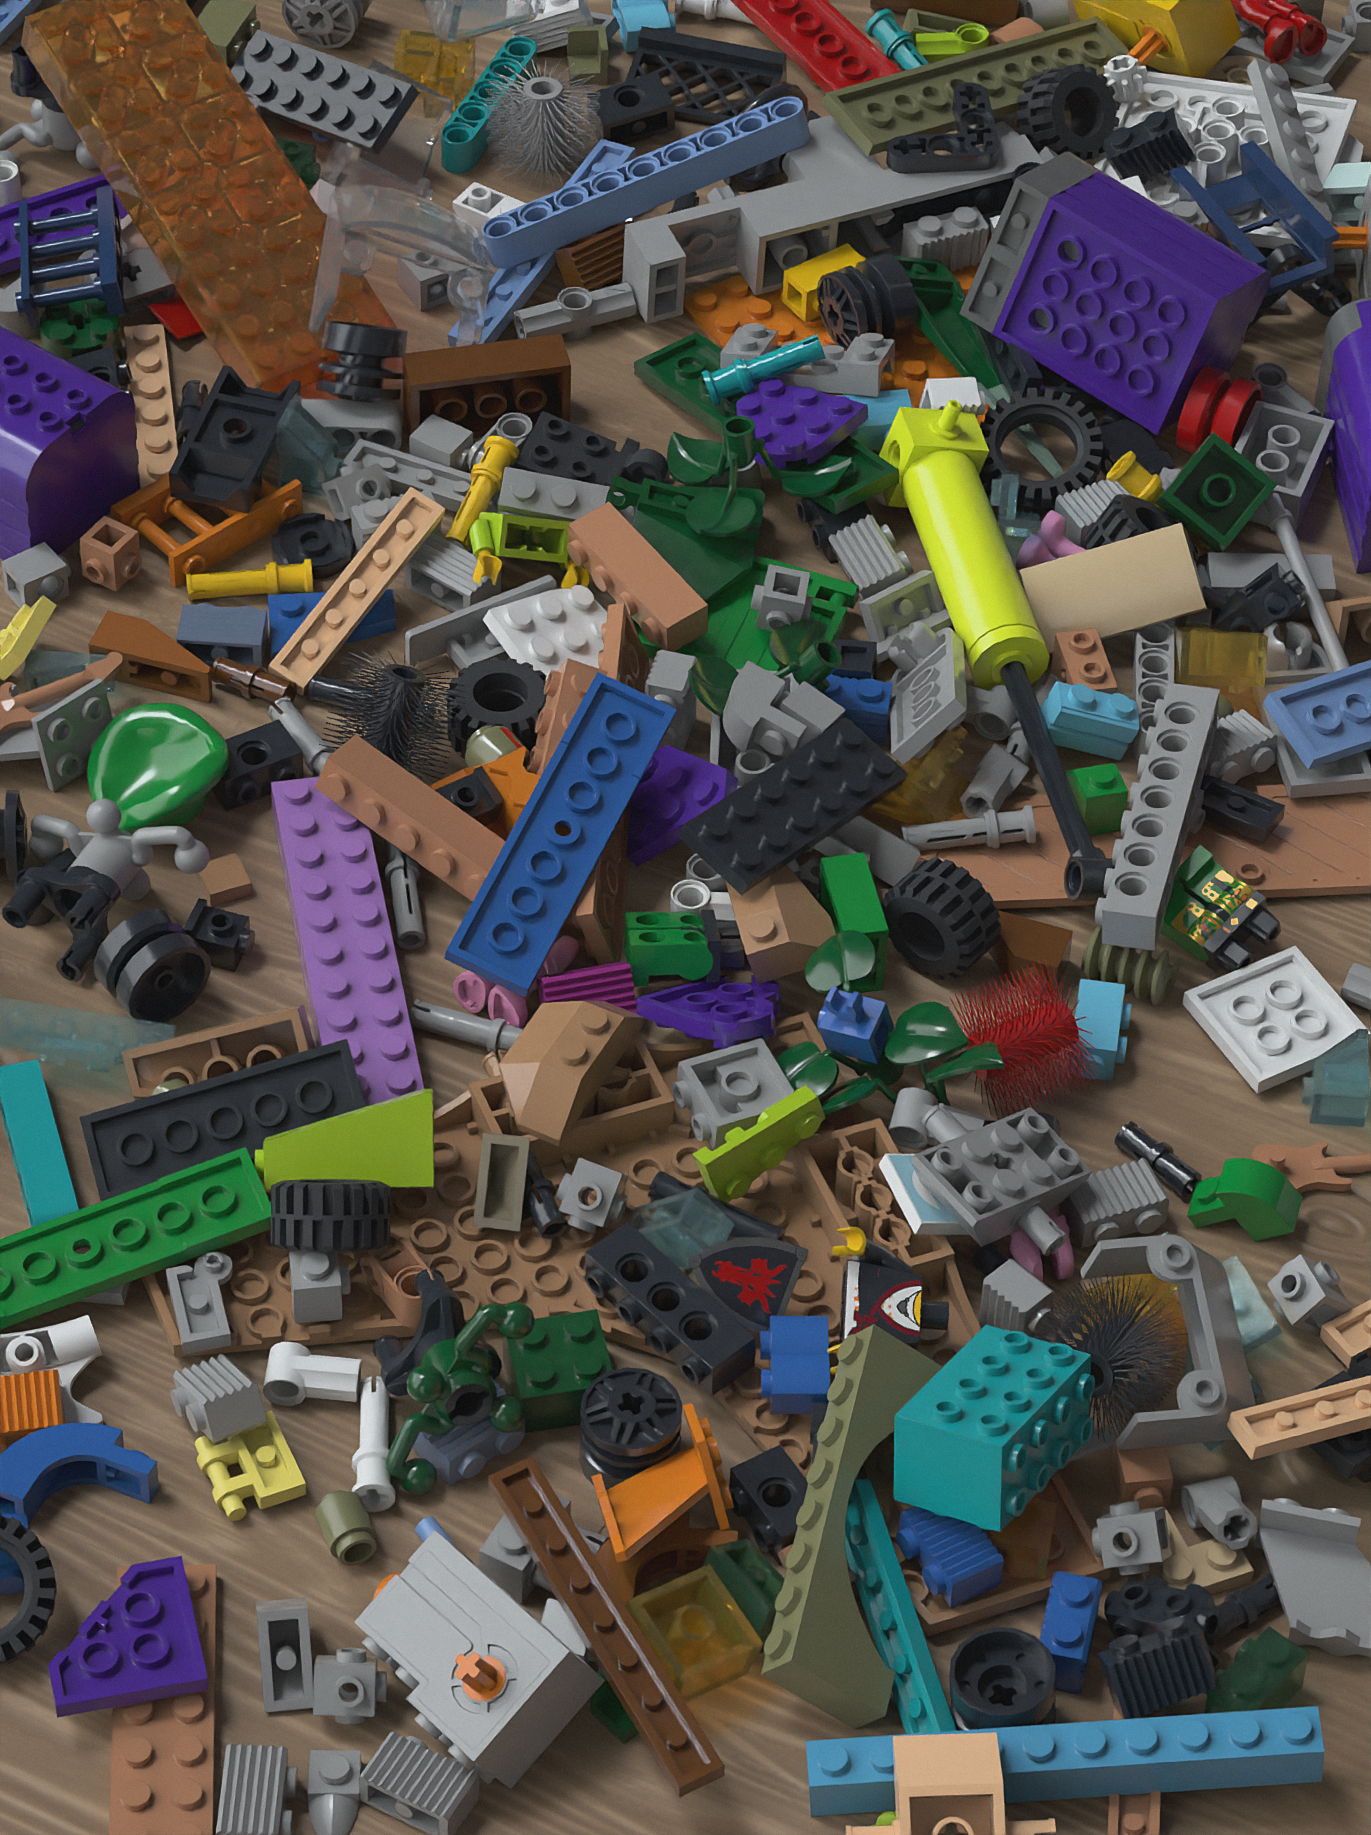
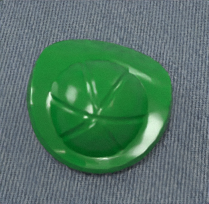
[87,703,229,835]

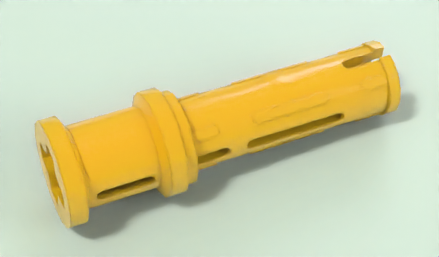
[445,436,520,551]
[1106,451,1210,556]
[186,559,314,601]

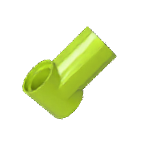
[915,23,989,64]

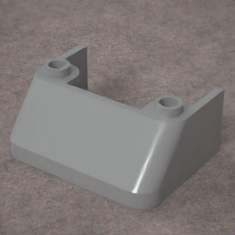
[1080,1235,1256,1450]

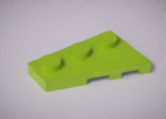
[693,1085,825,1203]

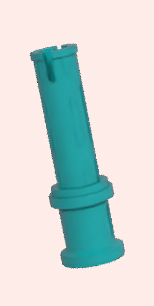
[865,9,929,70]
[701,334,826,406]

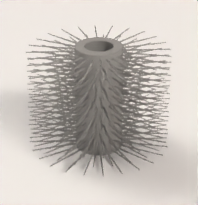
[485,57,601,192]

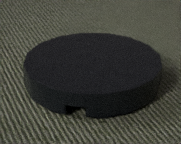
[271,513,354,580]

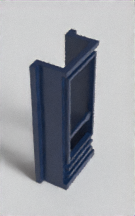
[1169,141,1339,297]

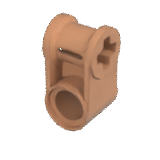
[360,1237,434,1329]

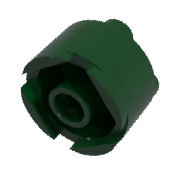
[39,298,122,361]

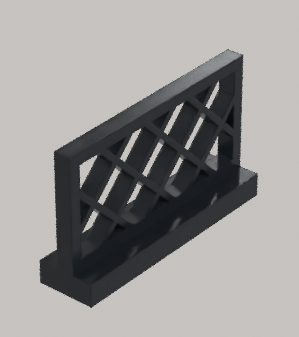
[625,26,787,126]
[977,325,1107,405]

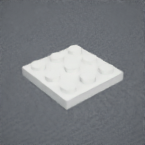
[1183,945,1371,1094]

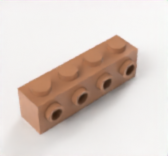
[567,502,708,652]
[526,658,608,776]

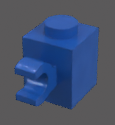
[817,986,894,1064]

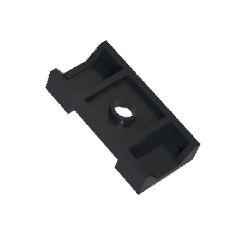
[169,365,302,513]

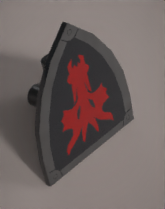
[688,1236,808,1334]

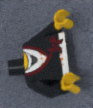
[827,1227,949,1376]

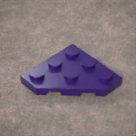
[626,745,738,867]
[48,1556,209,1718]

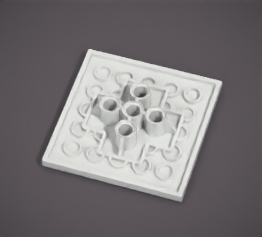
[1094,71,1357,250]

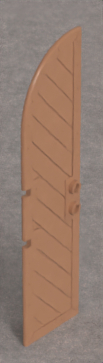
[912,785,1371,909]

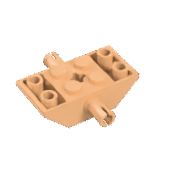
[845,1733,1056,1835]

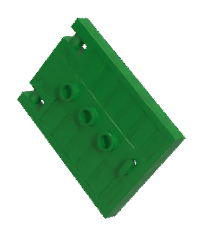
[631,554,859,671]

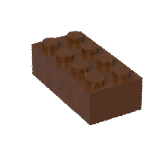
[402,334,571,438]

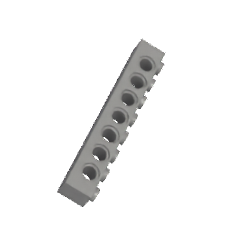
[1095,683,1220,951]

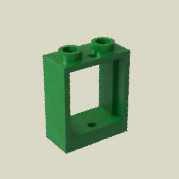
[818,853,888,993]

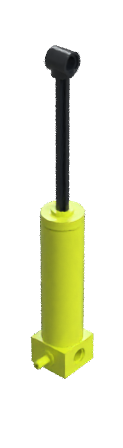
[879,400,1115,902]

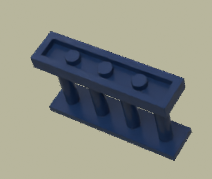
[14,185,125,331]

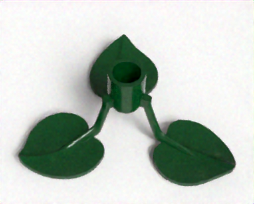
[667,416,852,537]
[688,620,842,718]
[776,930,970,1099]
[819,1006,1005,1116]

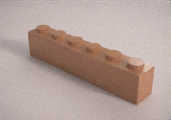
[314,735,506,902]

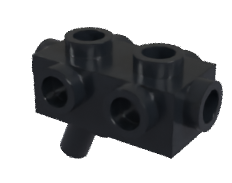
[1202,562,1306,651]
[1104,1576,1223,1667]

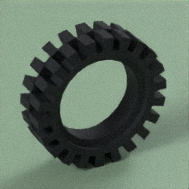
[979,388,1103,516]
[0,1512,57,1664]

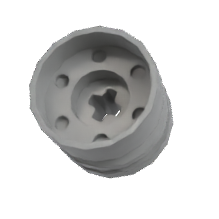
[282,0,373,49]

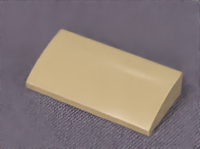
[1020,523,1207,655]

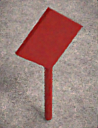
[148,254,217,340]

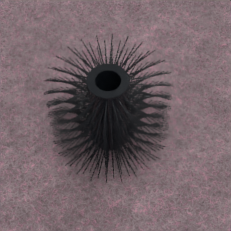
[319,649,468,783]
[1031,1272,1190,1442]

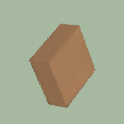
[196,853,252,906]

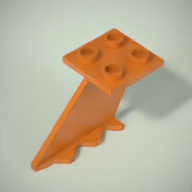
[430,746,571,841]
[591,1403,734,1562]

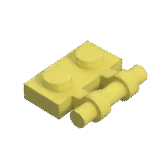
[0,595,56,681]
[194,1410,307,1521]

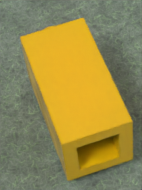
[782,243,867,323]

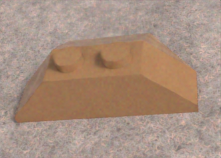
[499,1001,645,1146]

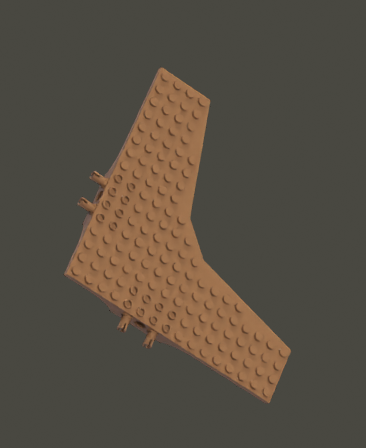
[141,1012,1111,1636]

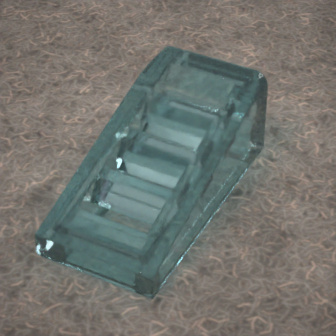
[23,650,115,698]

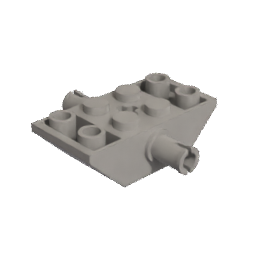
[910,1103,1093,1256]

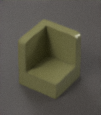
[567,26,608,86]

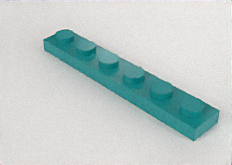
[845,1479,956,1734]

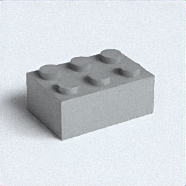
[1235,400,1335,533]

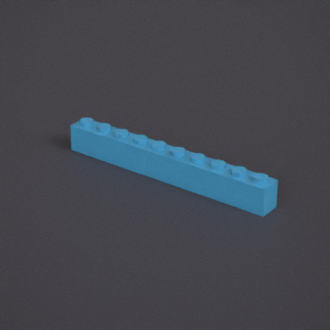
[806,1706,1325,1816]

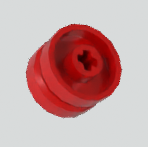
[1176,365,1263,454]

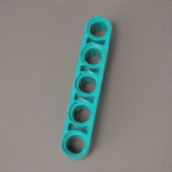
[441,36,537,174]
[0,1059,79,1227]

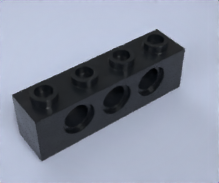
[585,1222,755,1396]

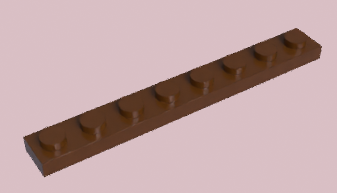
[488,1456,725,1798]

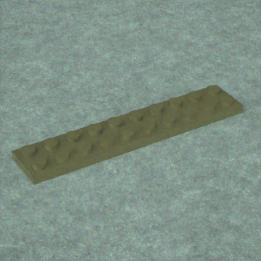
[821,16,1130,156]

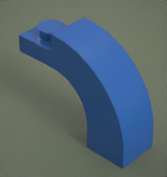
[0,1423,159,1525]

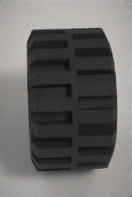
[1015,64,1120,161]
[1085,494,1198,562]
[447,658,547,759]
[881,858,1001,980]
[271,1179,390,1251]

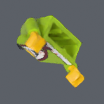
[470,512,592,589]

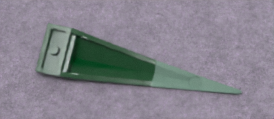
[892,255,1062,478]

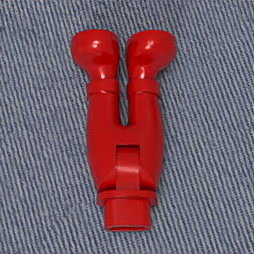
[1231,0,1327,66]

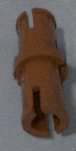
[211,656,297,703]

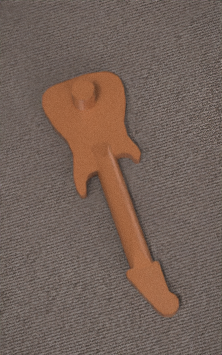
[0,652,123,736]
[1251,1141,1371,1194]

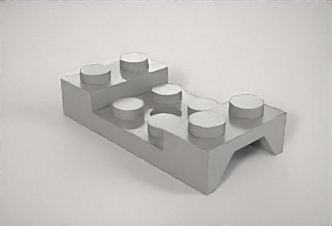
[720,323,895,397]

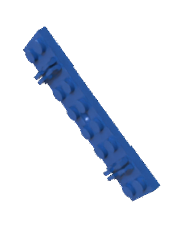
[444,672,677,998]

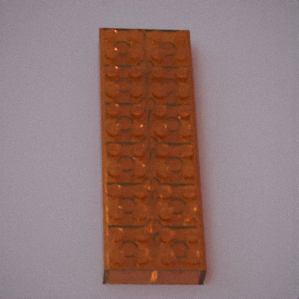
[21,0,397,393]

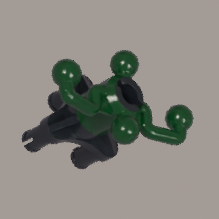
[373,1268,535,1496]

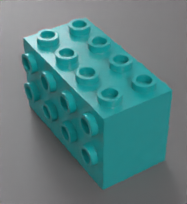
[894,1325,1095,1532]

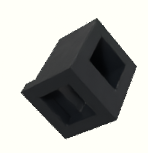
[435,766,503,826]
[183,898,255,972]

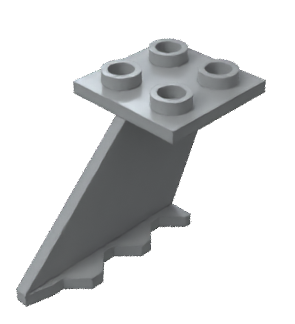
[0,678,113,792]
[1254,1498,1371,1658]

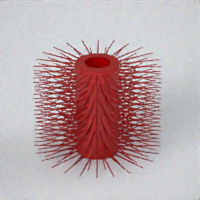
[948,960,1098,1120]

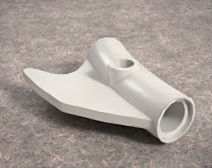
[0,1315,103,1424]

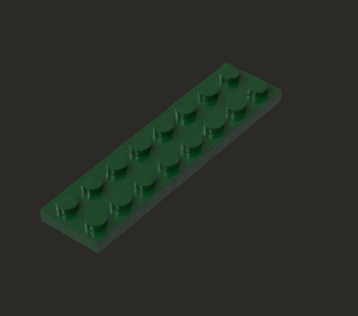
[634,332,899,515]

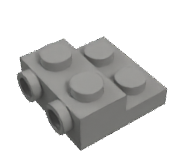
[672,1038,795,1150]

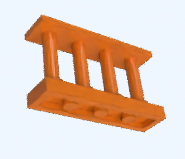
[111,433,303,588]

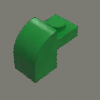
[1187,1158,1303,1241]

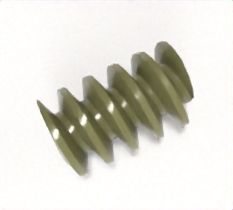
[1081,925,1181,1006]

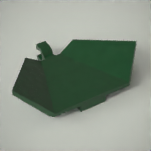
[605,475,765,604]

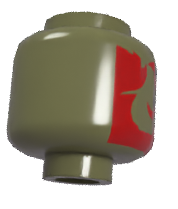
[465,725,529,769]

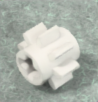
[1103,55,1149,103]

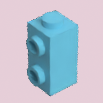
[1068,979,1132,1081]

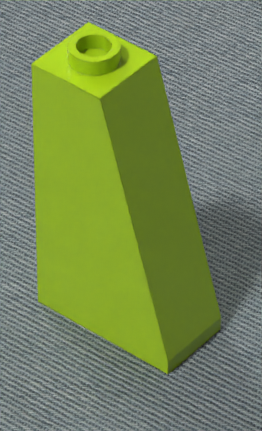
[255,1089,435,1189]

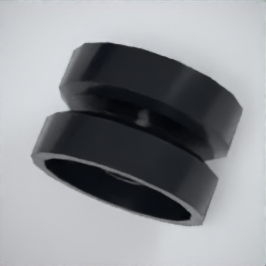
[94,909,211,1026]

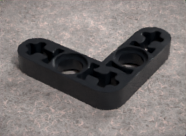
[886,82,999,174]
[1246,244,1352,331]

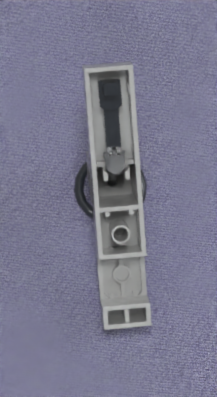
[622,83,1044,324]

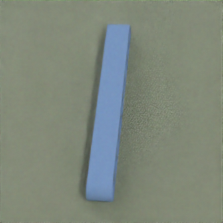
[482,96,811,268]

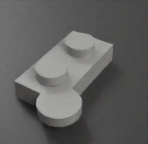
[166,1251,233,1354]

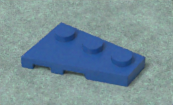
[268,589,396,661]

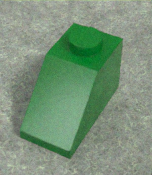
[1065,763,1129,835]

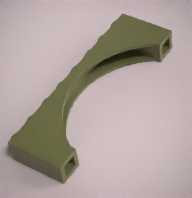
[761,1324,943,1729]

